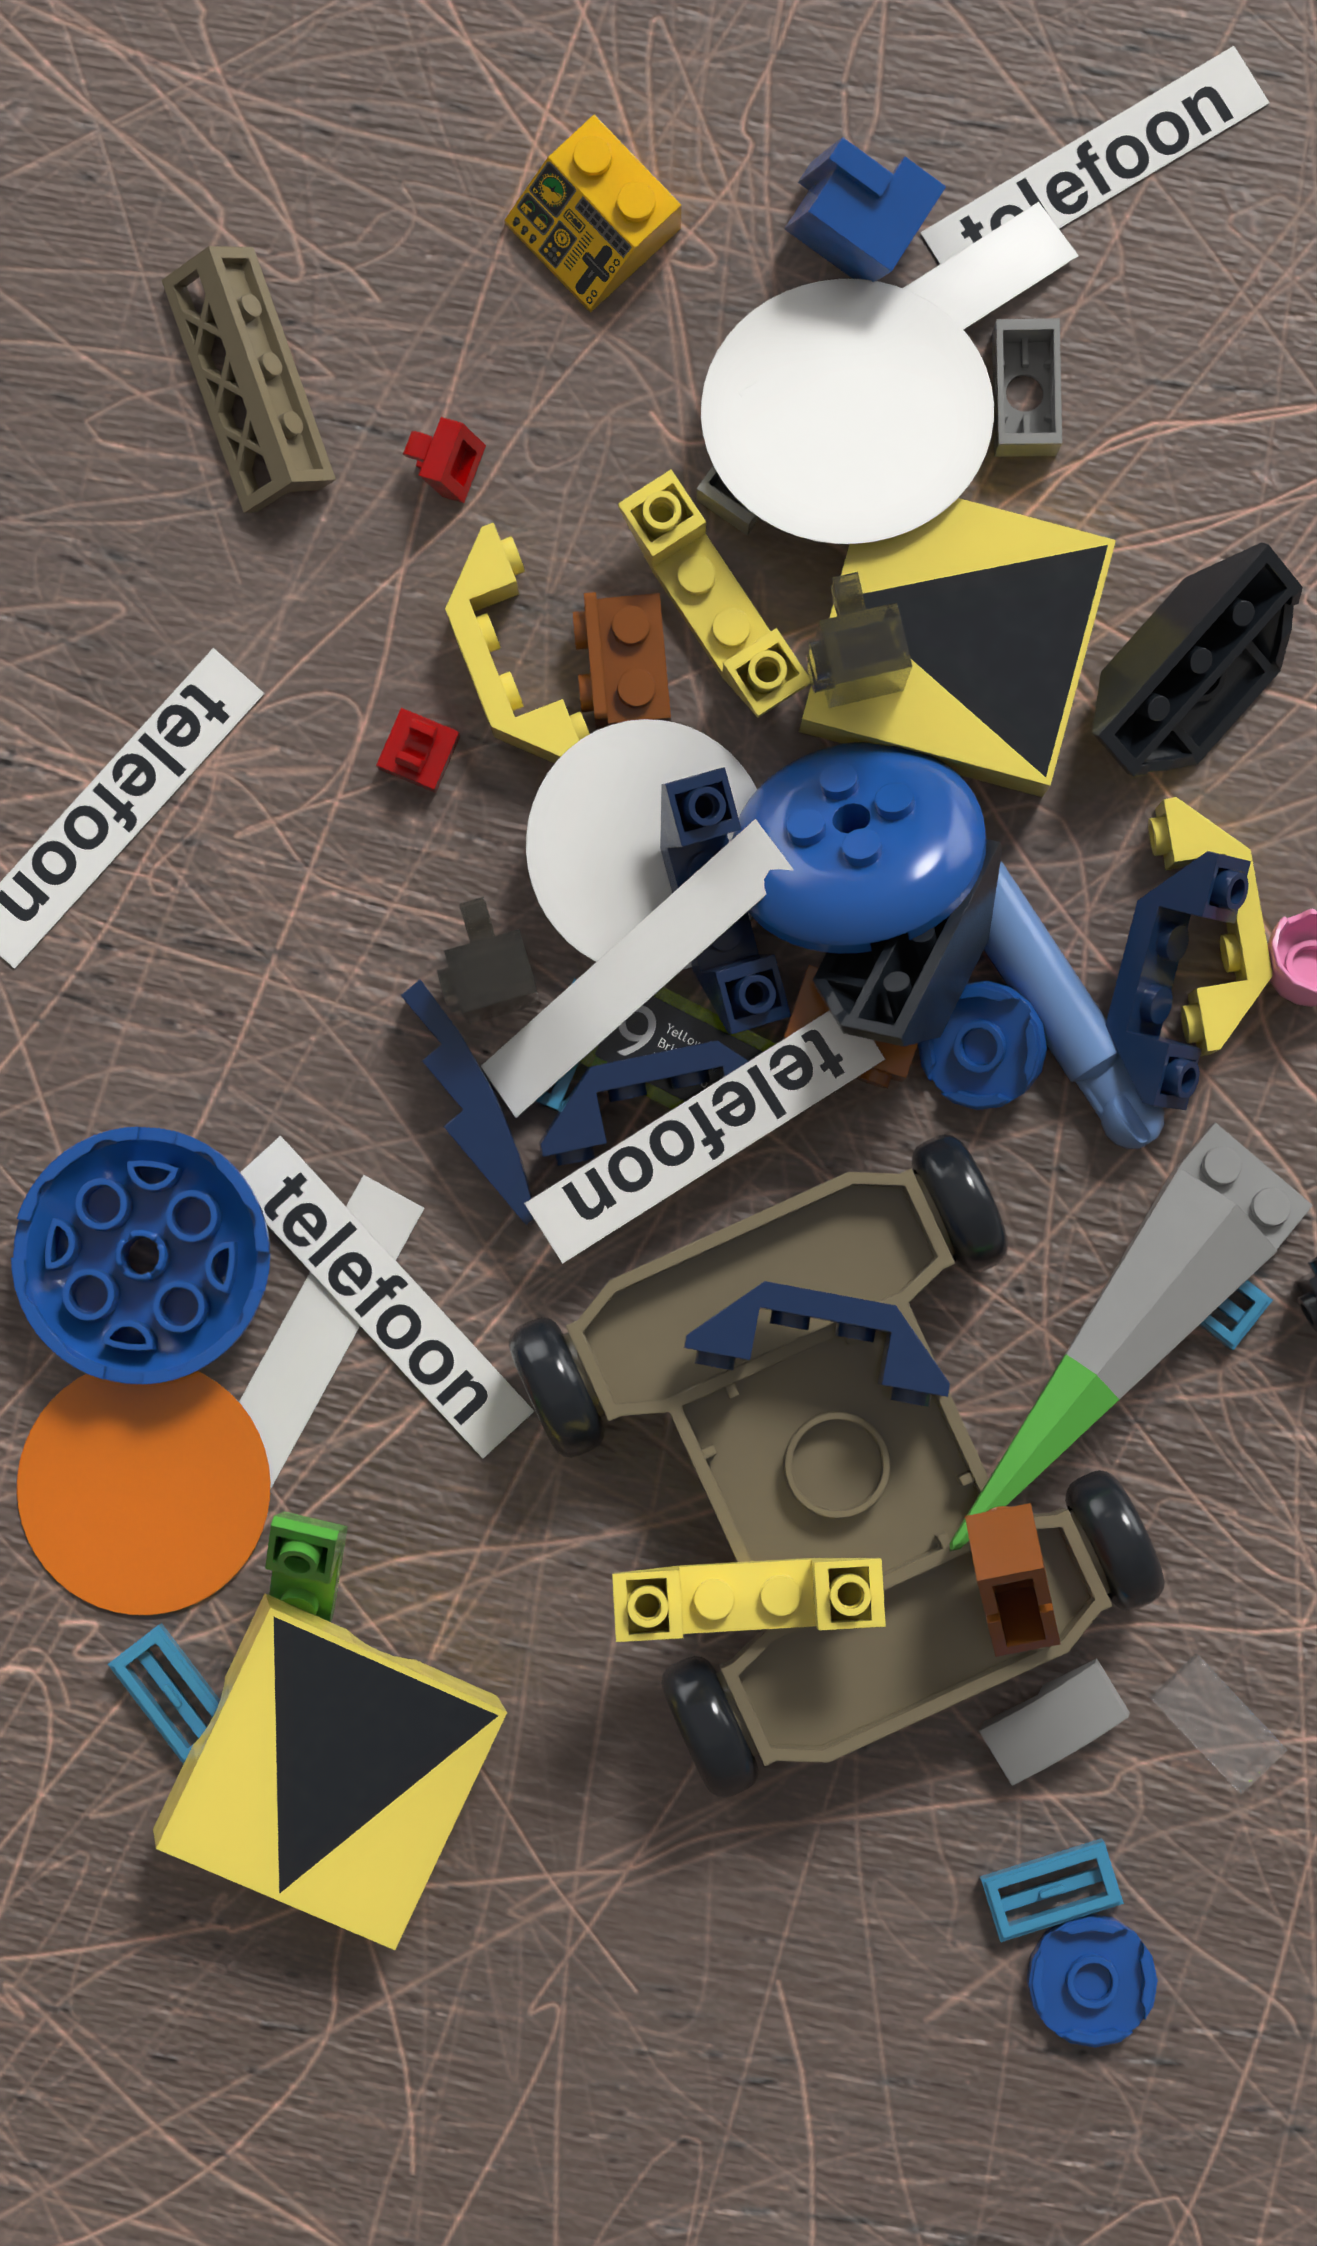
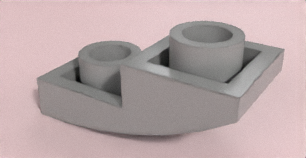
[979,1658,1130,1786]

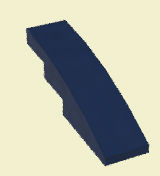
[401,979,535,1227]

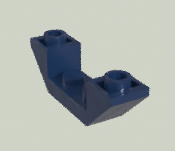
[660,767,791,1034]
[1105,851,1251,1110]
[539,1041,749,1166]
[683,1281,950,1407]

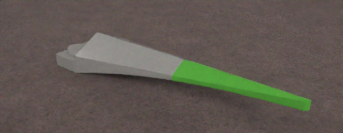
[950,1122,1313,1551]

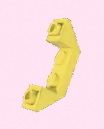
[618,469,812,718]
[445,522,590,763]
[1148,797,1273,1056]
[612,1558,886,1642]

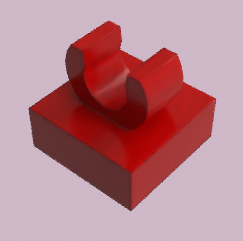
[403,417,486,503]
[376,708,461,793]

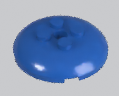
[731,742,987,953]
[11,1127,270,1384]

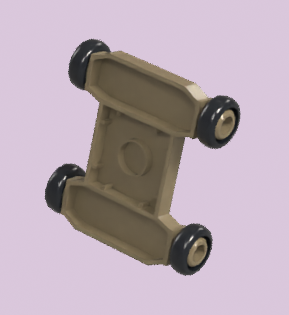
[509,1134,1165,1798]

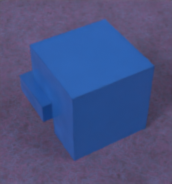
[784,137,946,282]

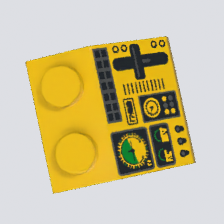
[504,114,681,313]

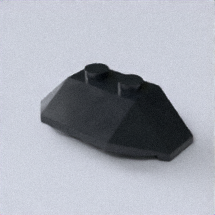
[1092,542,1303,777]
[813,839,1002,1047]

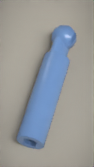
[984,861,1164,1149]

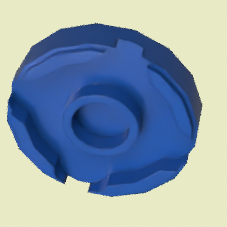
[918,981,1047,1110]
[1026,1914,1158,2048]

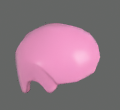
[1267,909,1317,1007]

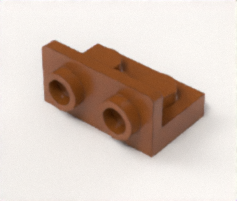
[573,592,671,729]

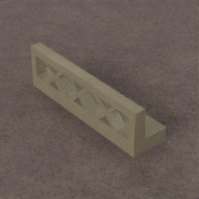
[162,246,336,513]

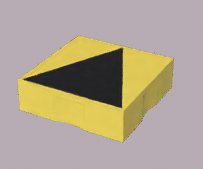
[799,498,1116,797]
[153,1593,507,1950]

